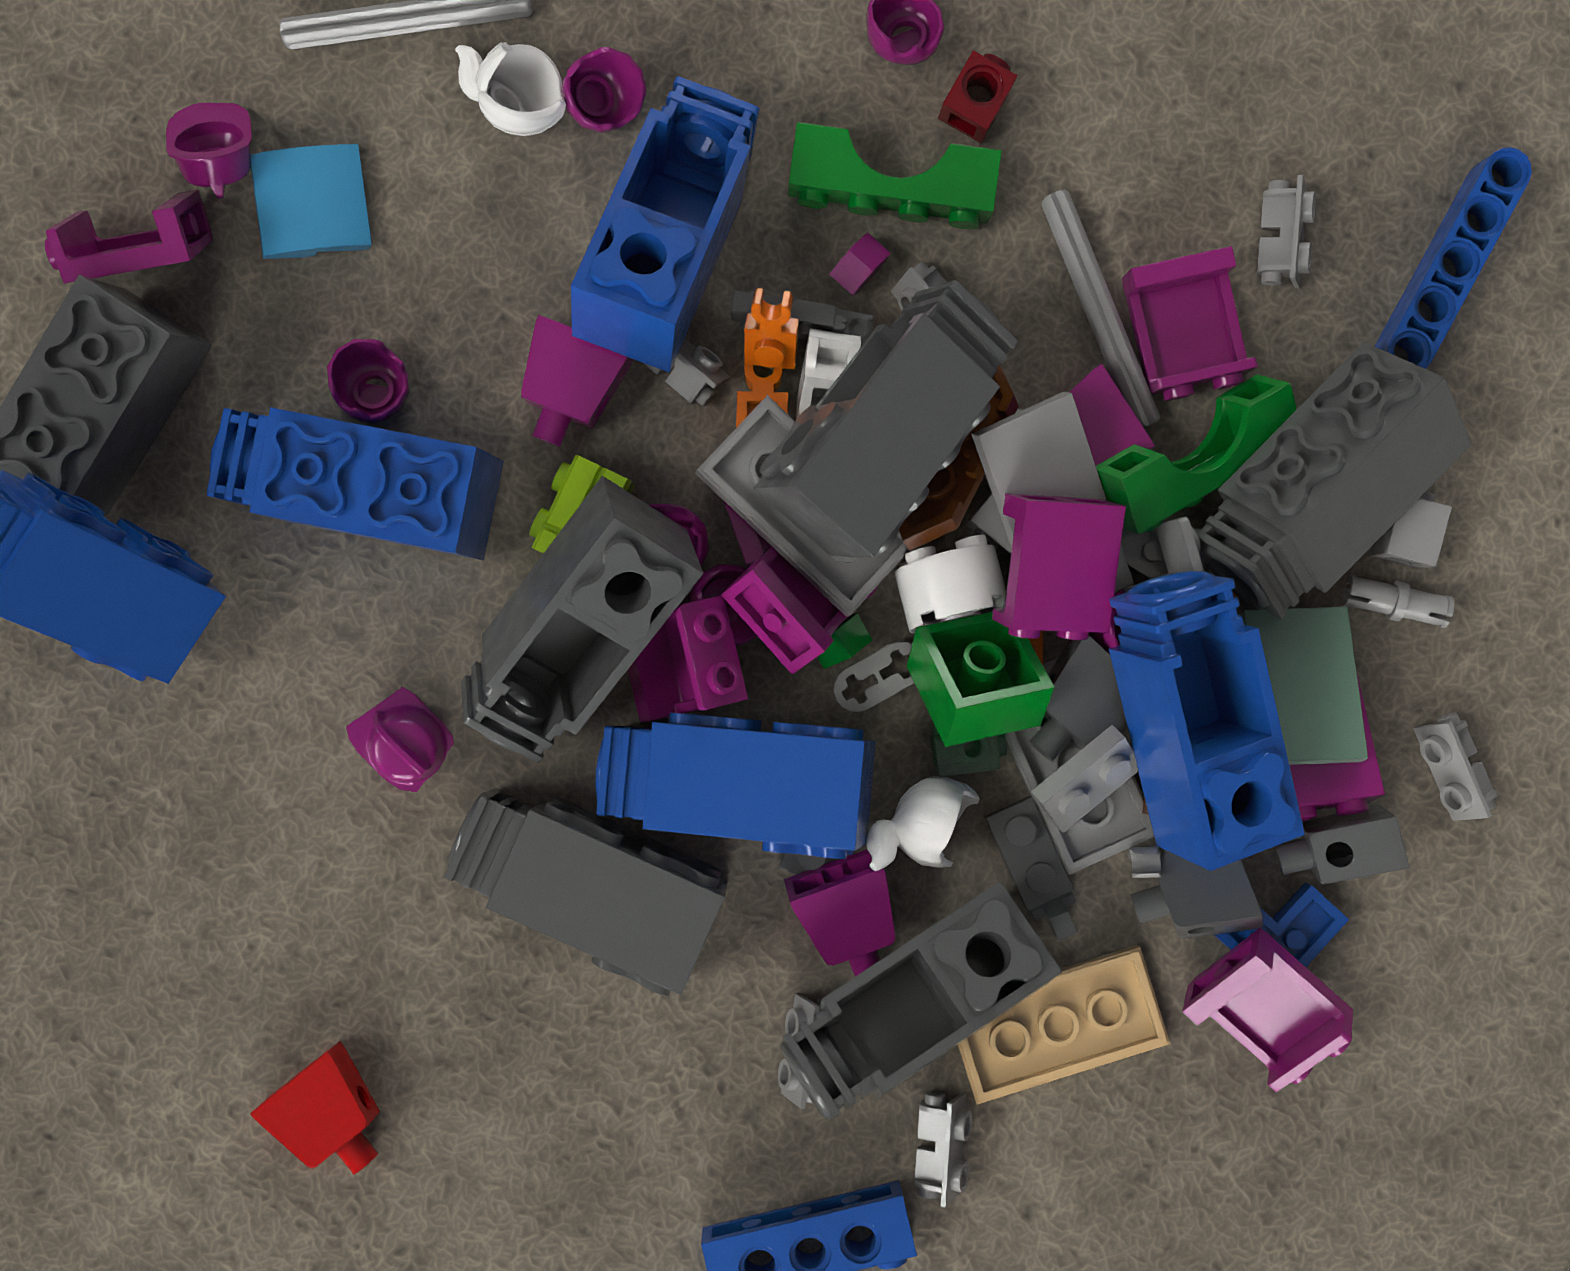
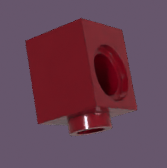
[938,50,1018,144]

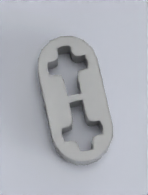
[833,642,914,712]

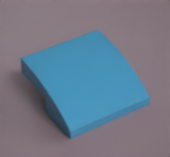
[251,144,372,259]

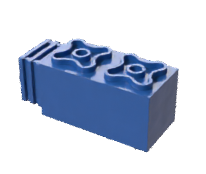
[571,76,760,373]
[206,407,504,560]
[0,470,226,684]
[1109,571,1305,871]
[595,713,876,859]

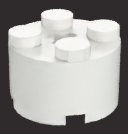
[894,535,1007,633]

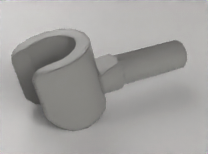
[1127,846,1161,878]

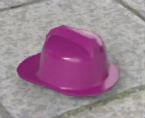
[166,103,252,199]
[346,687,454,792]

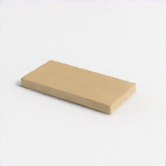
[958,945,1170,1104]

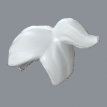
[455,42,566,136]
[866,776,979,871]

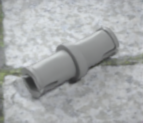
[1341,574,1455,628]

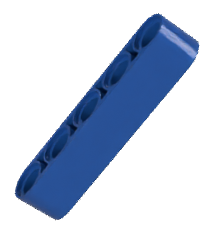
[1375,147,1532,369]

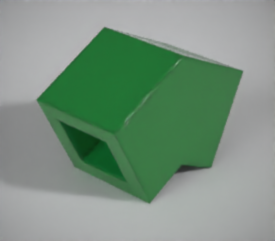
[817,613,873,669]

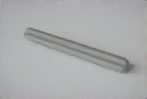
[280,0,533,50]
[1042,189,1160,428]

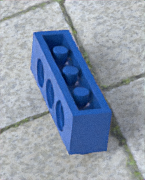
[701,1180,917,1271]

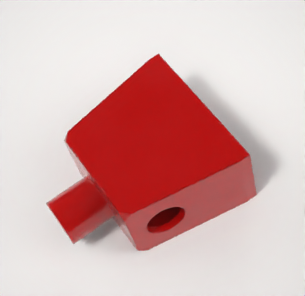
[250,1041,380,1175]

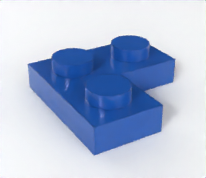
[1214,882,1349,967]

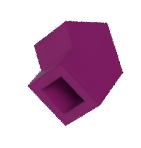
[829,232,891,296]

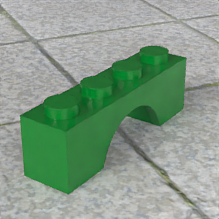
[788,122,1002,229]
[1096,374,1297,534]

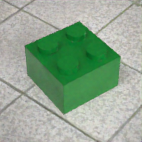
[907,612,1055,747]

